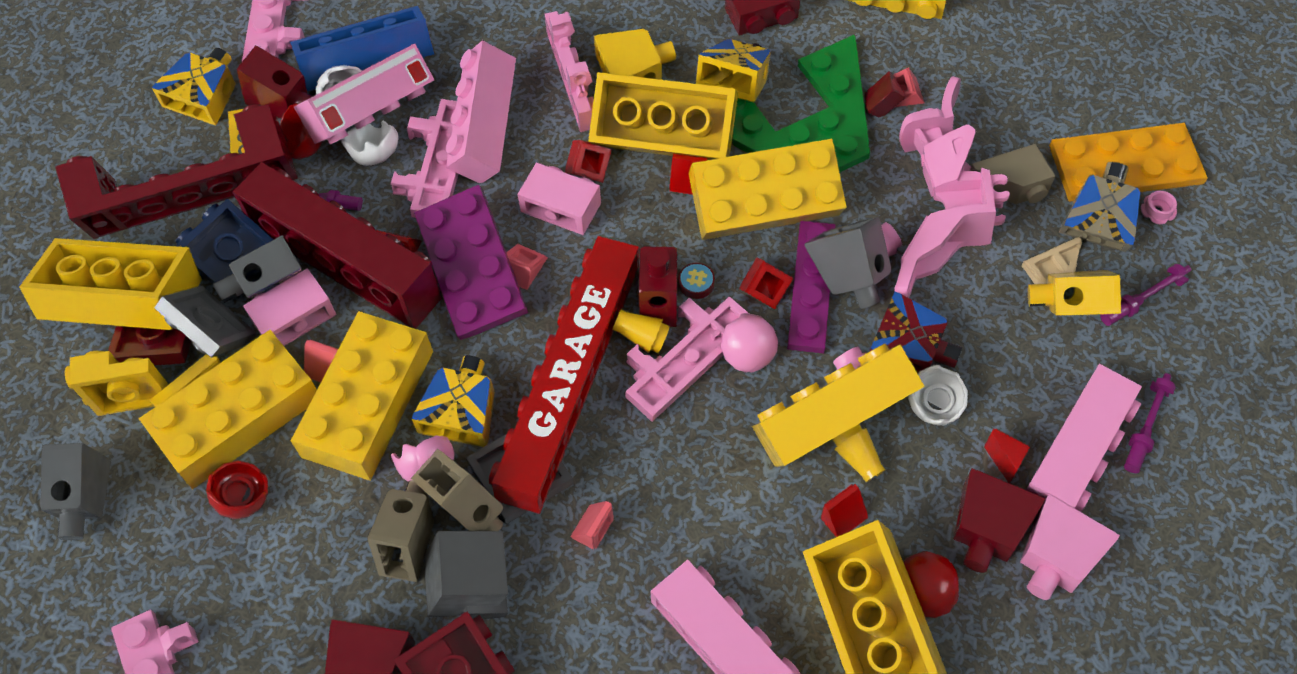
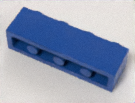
[290,6,434,91]

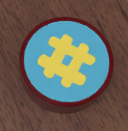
[679,263,715,299]

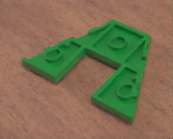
[732,35,870,173]

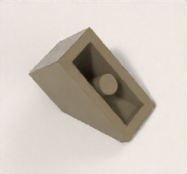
[970,144,1055,204]

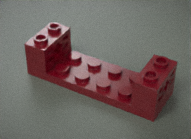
[55,104,298,239]

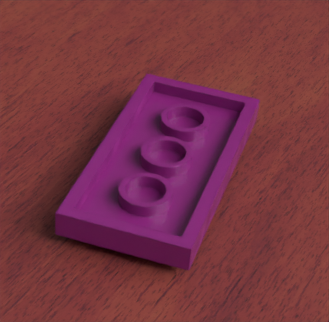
[414,185,529,340]

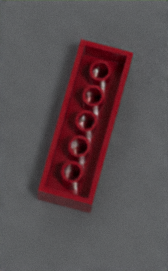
[233,162,442,329]

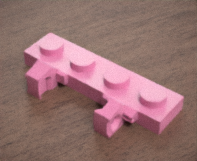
[242,0,305,61]
[544,11,594,132]
[391,99,459,218]
[625,296,749,422]
[111,609,199,674]

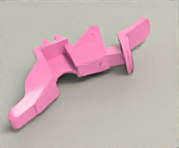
[894,76,1010,298]

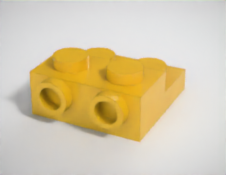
[65,351,169,416]

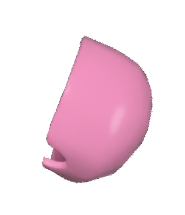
[721,313,778,373]
[391,435,455,482]

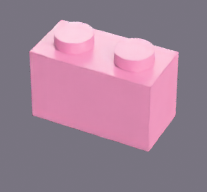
[517,162,601,235]
[243,268,337,346]

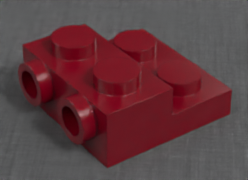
[394,611,515,674]

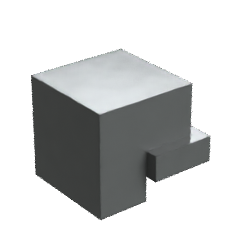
[424,531,508,619]

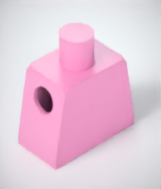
[1020,494,1120,600]

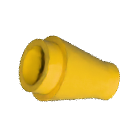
[612,310,670,353]
[832,424,886,483]

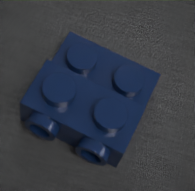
[176,199,274,284]

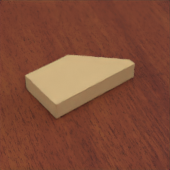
[1022,236,1082,284]

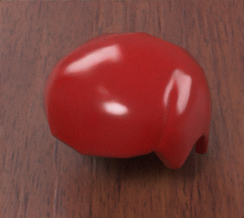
[280,103,323,160]
[206,460,268,520]
[903,551,959,618]

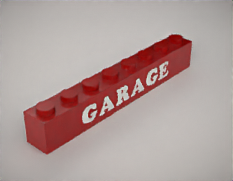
[489,236,639,514]

